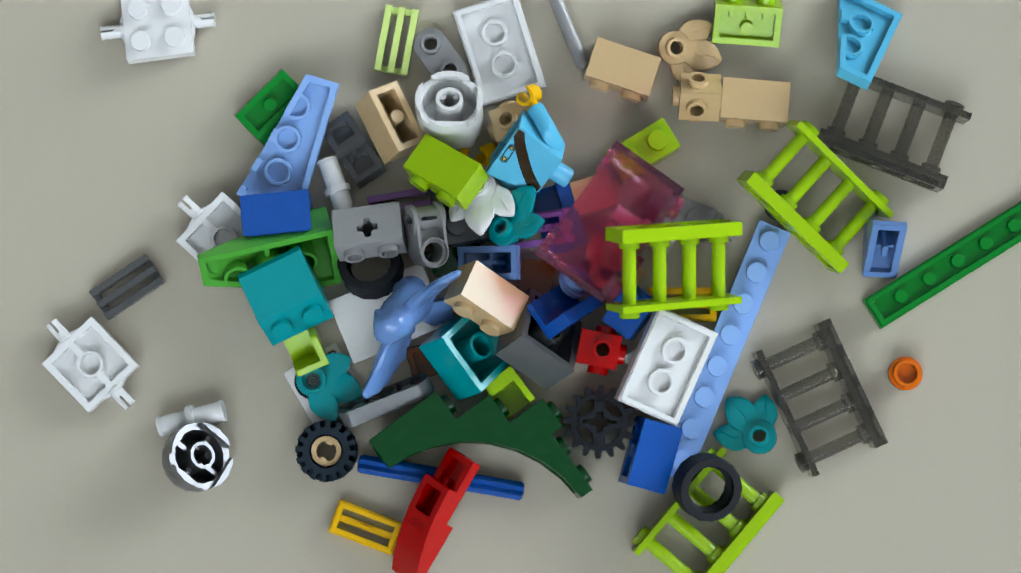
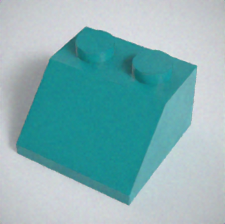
[237,246,334,346]
[419,315,509,401]

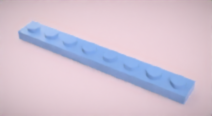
[671,220,791,477]

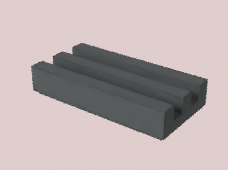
[89,254,166,320]

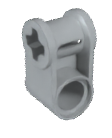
[403,200,449,268]

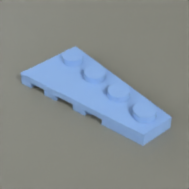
[236,74,340,196]

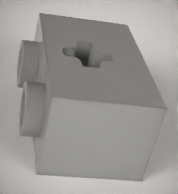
[331,201,407,263]

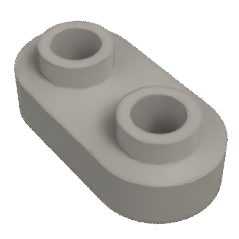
[414,28,467,75]

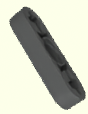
[337,373,434,428]

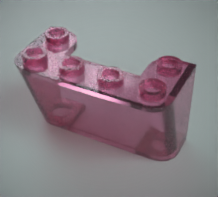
[535,140,686,305]

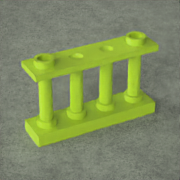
[736,120,895,274]
[605,218,742,319]
[632,447,785,573]

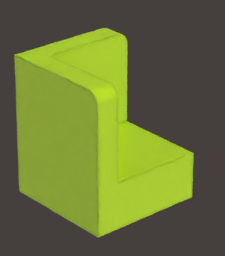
[283,326,329,377]
[485,366,535,418]

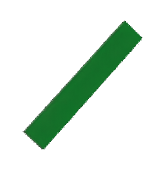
[862,201,1021,329]

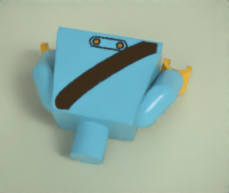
[475,84,574,193]

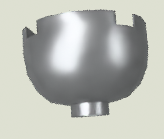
[162,422,233,492]

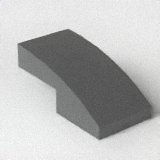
[324,111,387,189]

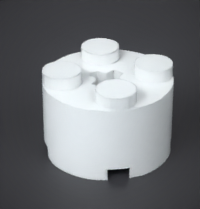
[415,71,484,149]

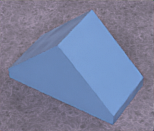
[862,220,907,278]
[457,245,520,280]

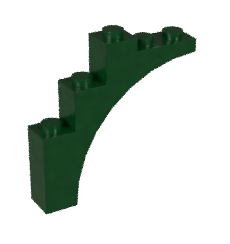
[368,392,593,499]

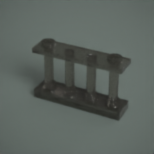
[817,76,972,193]
[750,318,888,477]

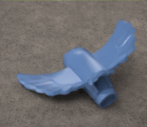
[362,270,462,399]

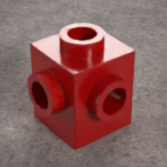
[575,325,627,376]

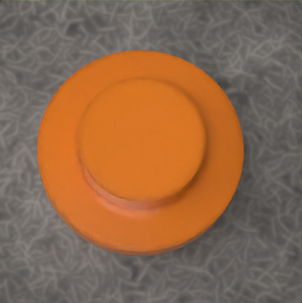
[888,357,923,390]

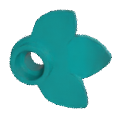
[488,186,545,246]
[296,353,362,421]
[713,395,778,454]

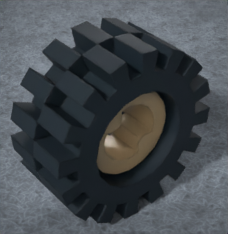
[295,420,358,482]

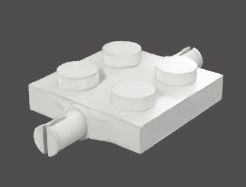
[100,0,216,64]
[176,192,243,261]
[42,317,140,413]

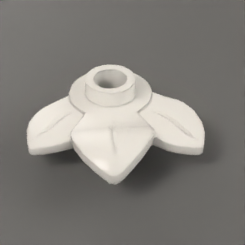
[449,174,515,236]

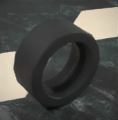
[337,233,404,300]
[672,452,742,522]

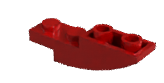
[392,447,481,573]

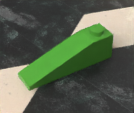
[197,206,342,288]

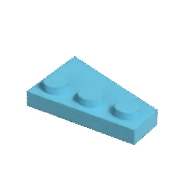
[836,0,903,91]

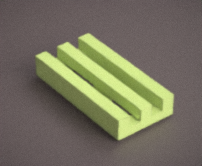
[374,4,419,77]

